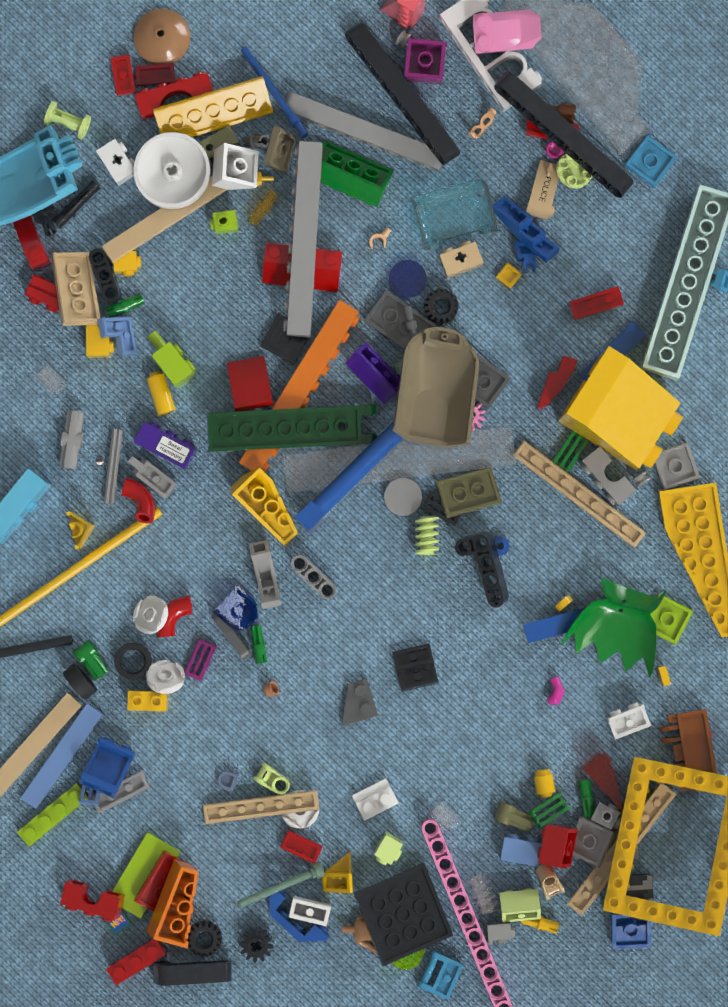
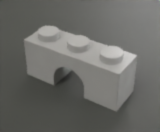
[581,446,637,506]

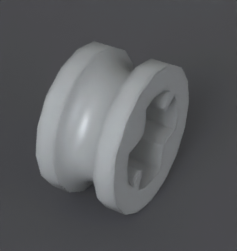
[395,29,412,49]
[632,471,651,488]

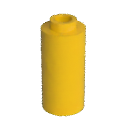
[146,371,176,416]

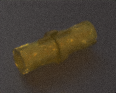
[247,189,280,227]

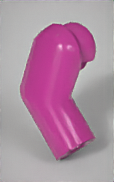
[547,676,564,705]

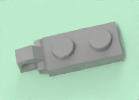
[128,456,177,499]

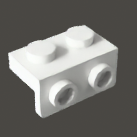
[606,702,651,740]

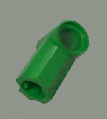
[73,640,109,681]

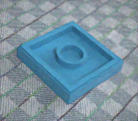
[624,135,677,188]

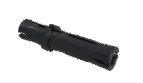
[53,180,101,229]

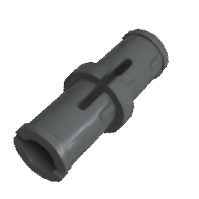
[242,134,270,149]

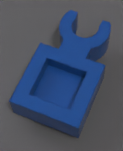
[513,241,537,273]

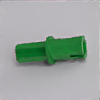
[251,625,267,664]
[578,779,595,818]

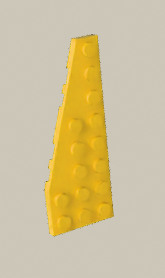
[658,483,728,637]

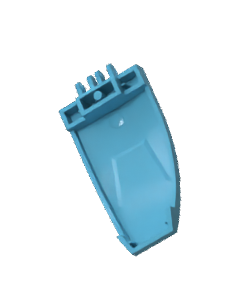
[0,125,82,226]

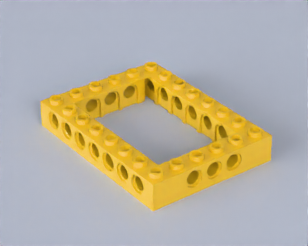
[603,757,728,937]

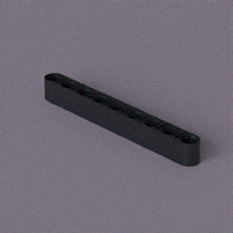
[345,22,460,165]
[494,71,634,198]

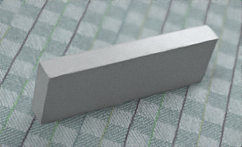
[92,770,150,814]

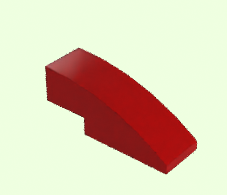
[537,355,578,410]

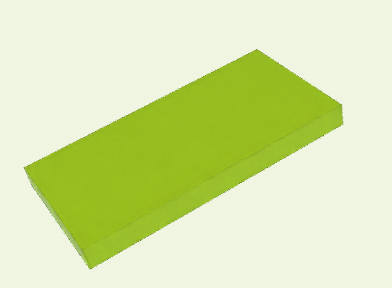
[113,832,181,919]

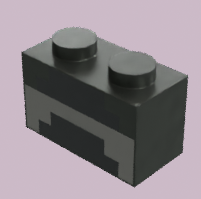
[626,873,654,900]

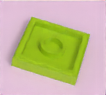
[650,593,693,645]

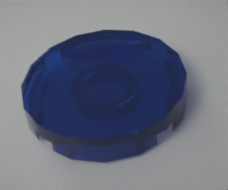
[389,260,427,298]

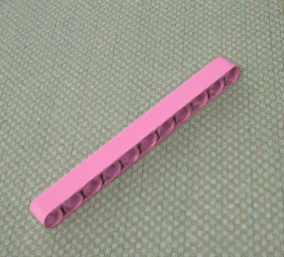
[421,818,513,1007]

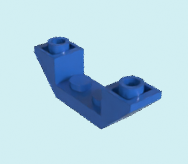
[269,884,329,942]

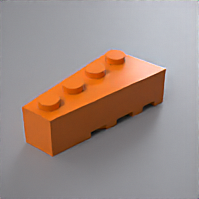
[146,859,198,949]

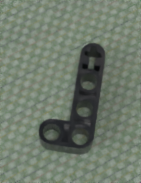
[455,532,509,608]
[153,960,232,986]

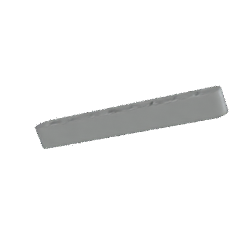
[281,92,442,171]

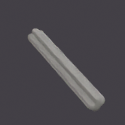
[104,429,123,504]

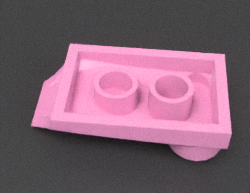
[473,9,542,54]

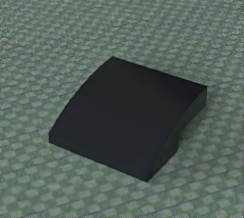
[392,643,439,692]

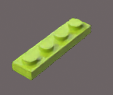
[17,783,88,847]

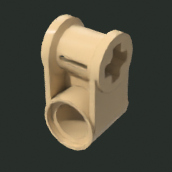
[536,864,565,900]

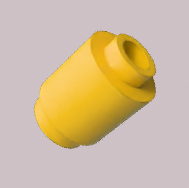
[533,769,556,798]

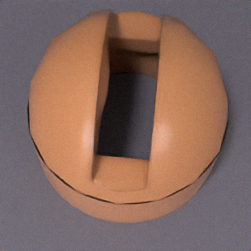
[262,681,279,697]

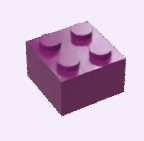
[404,38,446,85]

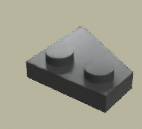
[342,678,378,726]

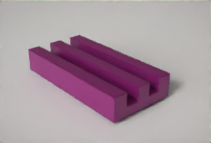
[184,638,217,681]

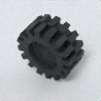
[424,288,459,324]
[187,920,222,957]

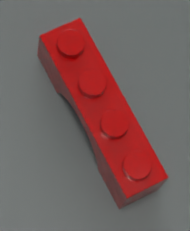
[135,72,213,120]

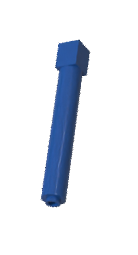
[295,422,403,531]

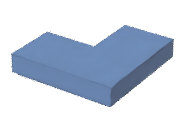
[97,316,137,356]

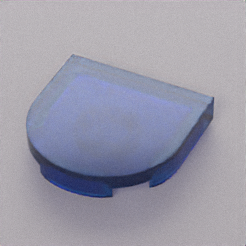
[213,585,258,630]

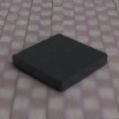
[260,313,312,365]

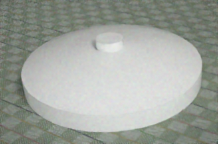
[134,132,211,209]

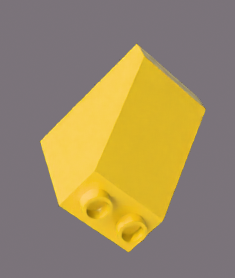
[558,346,683,470]

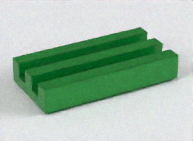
[553,430,589,472]
[529,792,570,829]

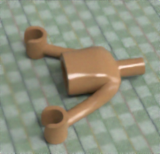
[342,915,377,954]

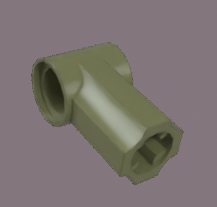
[494,801,534,832]

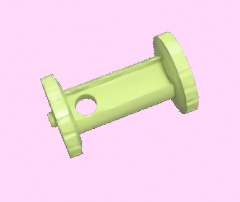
[44,101,91,140]

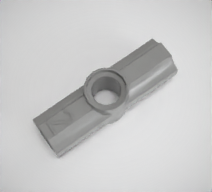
[59,410,85,470]

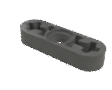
[211,610,252,660]

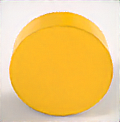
[555,595,573,612]

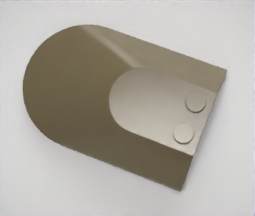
[392,327,479,448]

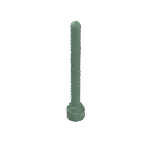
[237,862,324,907]

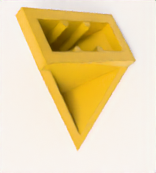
[322,852,353,893]

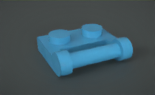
[416,950,464,1000]

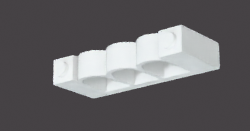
[439,0,542,112]

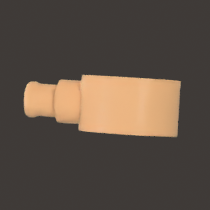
[369,227,391,250]

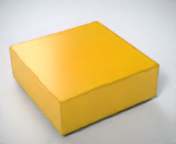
[495,262,522,289]
[656,666,671,686]

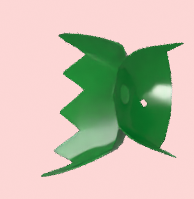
[561,565,667,677]

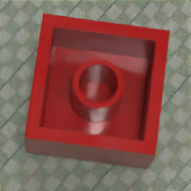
[537,824,578,868]

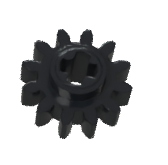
[239,927,274,963]

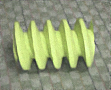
[415,516,439,555]

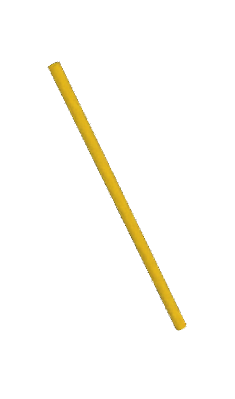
[0,507,163,627]

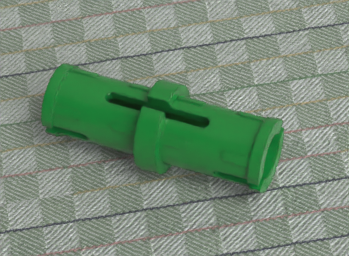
[105,293,145,317]

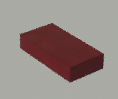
[136,63,175,86]

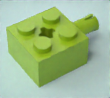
[147,330,196,389]

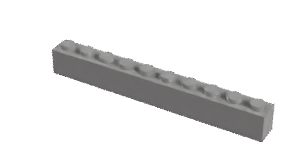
[284,141,323,337]

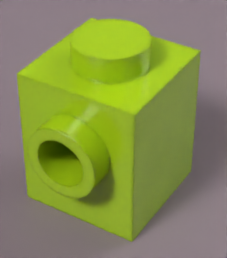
[210,210,239,235]

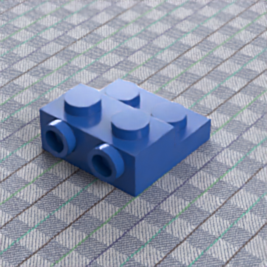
[610,912,651,949]

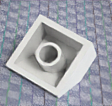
[212,143,259,190]

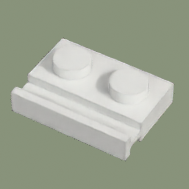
[352,778,399,821]

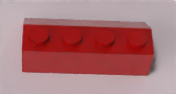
[262,242,342,293]

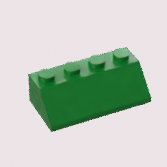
[321,140,394,207]

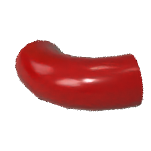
[121,477,155,524]
[156,595,193,638]

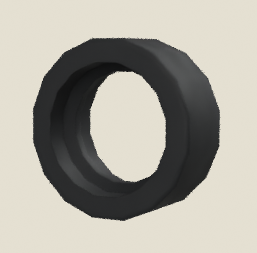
[114,643,152,679]
[63,663,97,700]

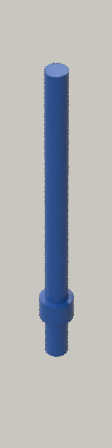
[240,47,308,138]

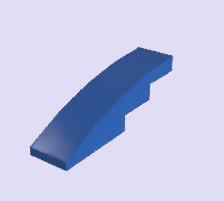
[491,196,560,263]
[523,607,586,643]

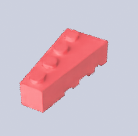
[380,0,425,30]

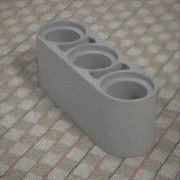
[291,555,336,599]

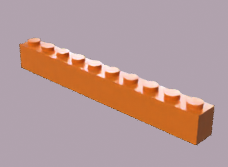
[239,300,360,472]

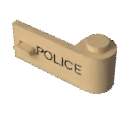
[526,160,559,220]

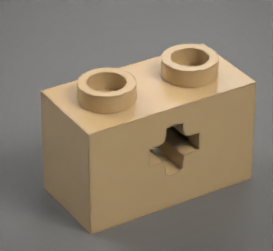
[439,241,483,279]

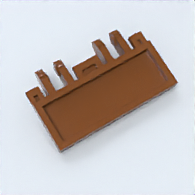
[659,709,717,792]

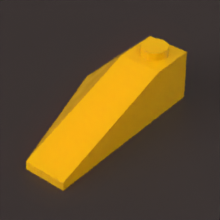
[229,467,298,546]

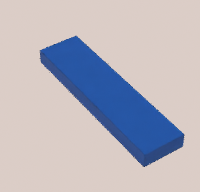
[578,322,646,381]

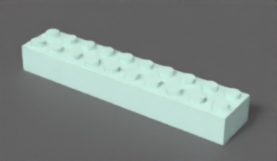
[641,185,728,381]

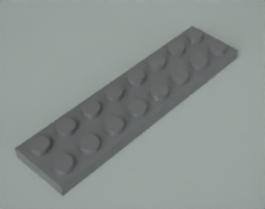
[364,290,511,410]

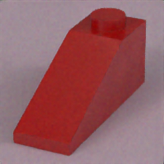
[13,215,51,271]

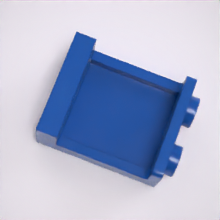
[79,738,134,799]

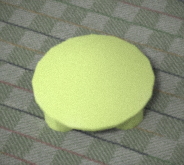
[556,153,592,189]

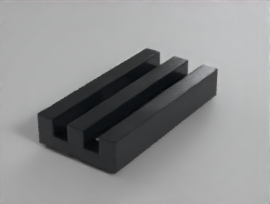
[421,491,461,526]

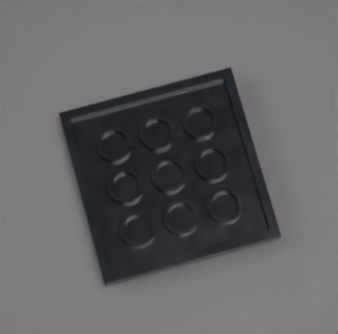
[353,863,453,966]

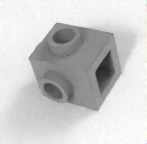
[591,802,622,831]

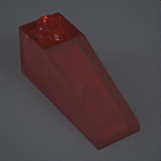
[581,752,624,811]

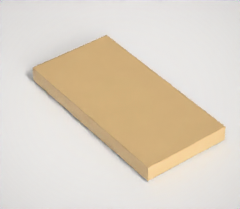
[51,252,100,326]

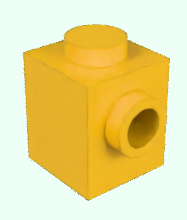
[114,251,142,277]

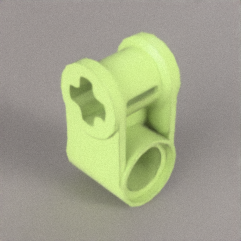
[253,762,290,794]

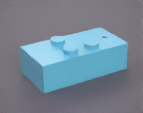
[0,468,51,544]

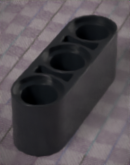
[89,248,122,303]

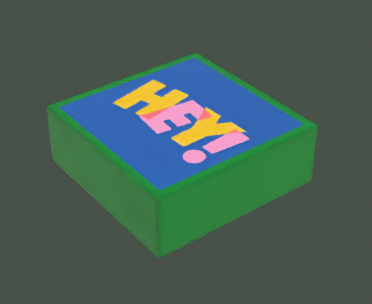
[106,910,131,935]

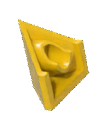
[66,511,95,550]

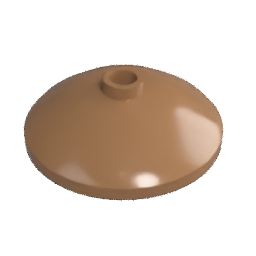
[133,8,191,65]

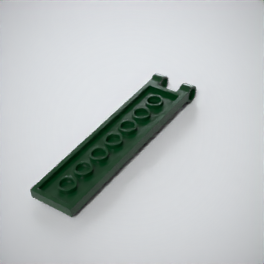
[207,404,378,452]

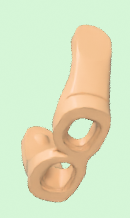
[468,107,497,139]

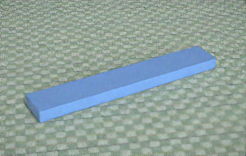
[21,703,103,809]

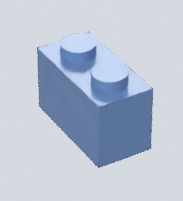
[500,833,542,867]

